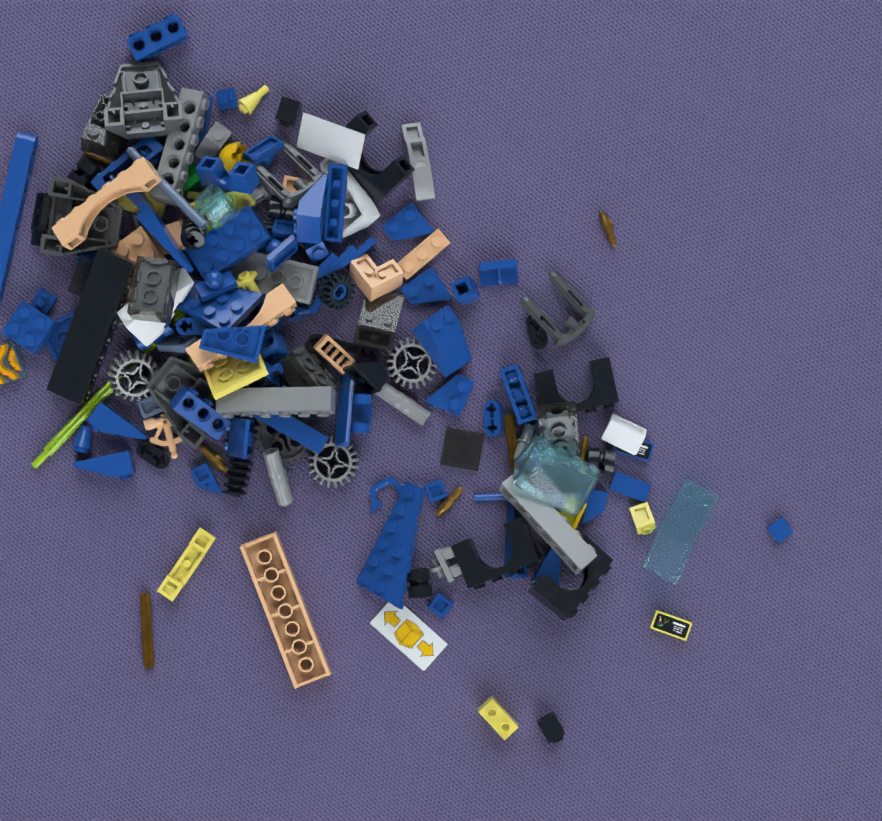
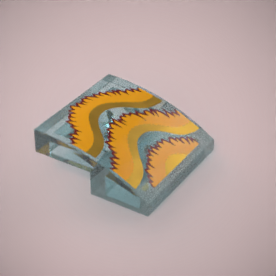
[0,341,28,386]

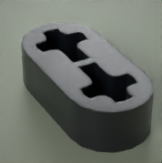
[526,315,548,350]
[136,441,170,469]

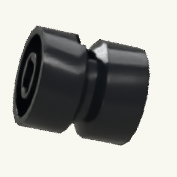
[67,156,103,189]
[269,194,298,221]
[585,447,616,475]
[406,568,433,598]

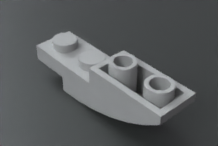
[401,122,435,202]

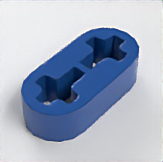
[484,400,504,437]

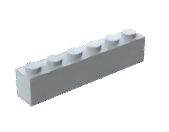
[216,386,336,418]
[498,469,597,575]

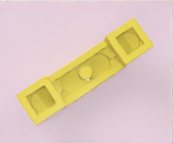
[157,527,216,602]

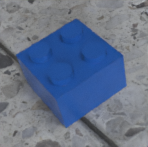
[1,300,60,355]

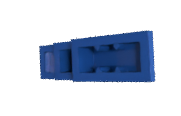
[317,237,377,279]
[253,415,328,454]

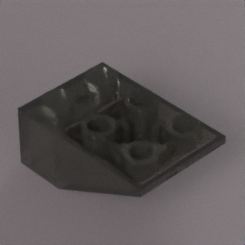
[81,93,127,161]
[353,293,405,352]

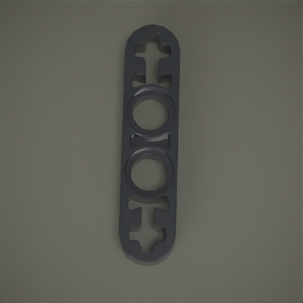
[307,334,380,363]

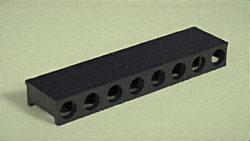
[46,247,139,405]

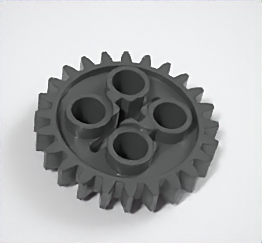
[253,414,315,466]

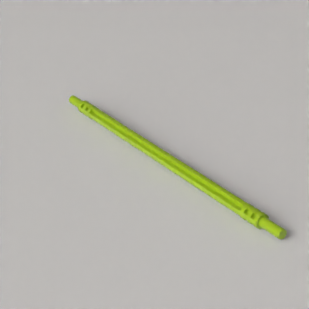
[31,308,186,469]

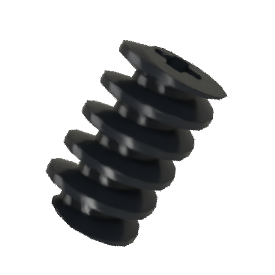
[180,208,208,250]
[222,457,254,498]

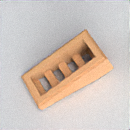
[313,334,356,374]

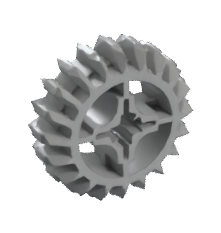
[386,337,437,389]
[107,350,160,401]
[307,436,359,488]

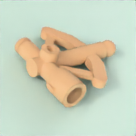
[143,414,183,459]

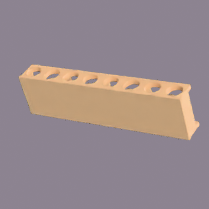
[240,531,332,689]

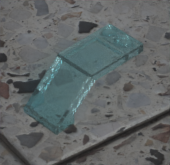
[642,478,720,585]

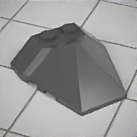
[104,61,184,139]
[39,176,124,256]
[146,356,219,449]

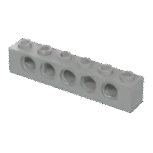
[150,88,209,206]

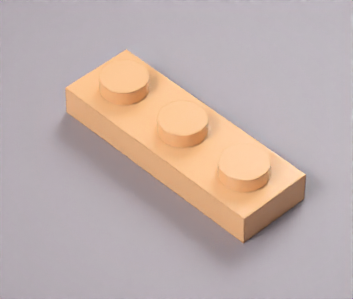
[397,229,451,280]

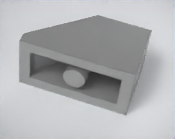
[194,121,232,160]

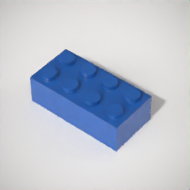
[185,205,274,280]

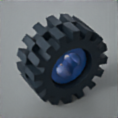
[318,272,355,310]

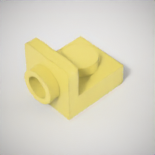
[236,271,261,293]
[629,502,656,535]

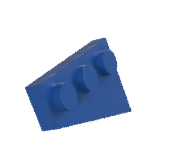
[199,325,267,363]

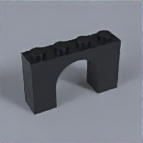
[345,110,415,202]
[533,357,619,418]
[451,516,542,590]
[528,530,613,621]

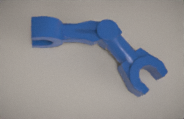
[289,283,323,322]

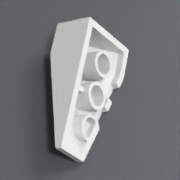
[320,158,381,238]
[117,268,194,346]

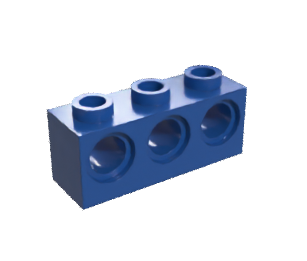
[126,14,190,63]
[260,329,289,365]
[499,364,538,425]
[169,385,232,441]

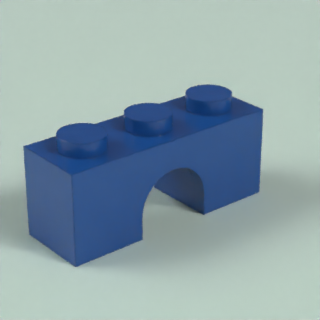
[196,155,260,194]

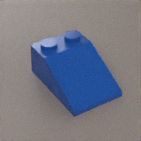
[293,175,327,244]
[412,305,472,378]
[225,417,256,459]

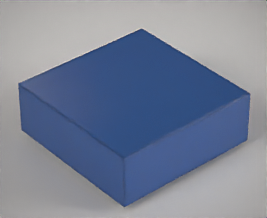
[424,478,448,503]
[766,516,794,544]
[427,592,454,619]

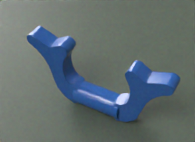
[370,477,404,513]

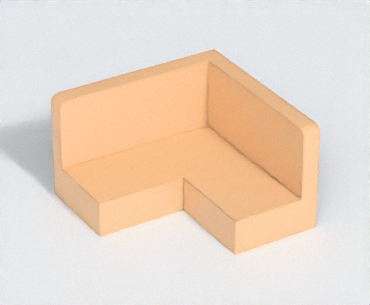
[349,253,404,302]

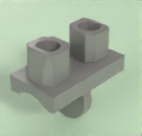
[430,546,462,583]

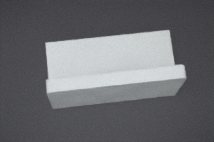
[602,413,647,455]

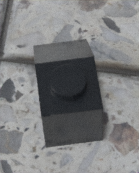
[343,362,390,395]

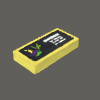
[649,610,692,641]

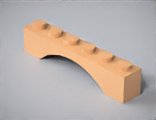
[51,157,162,250]
[185,283,297,372]

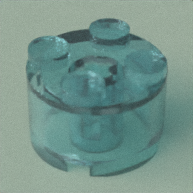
[194,183,239,229]

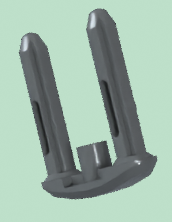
[255,141,325,208]
[521,271,595,347]

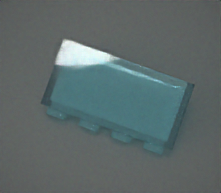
[513,435,600,516]

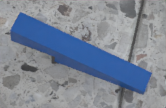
[126,192,194,273]

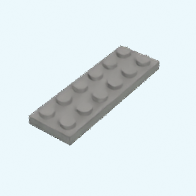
[200,252,320,305]

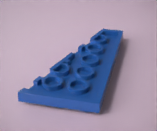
[176,279,265,328]
[356,481,425,610]

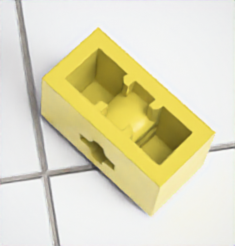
[478,696,519,741]

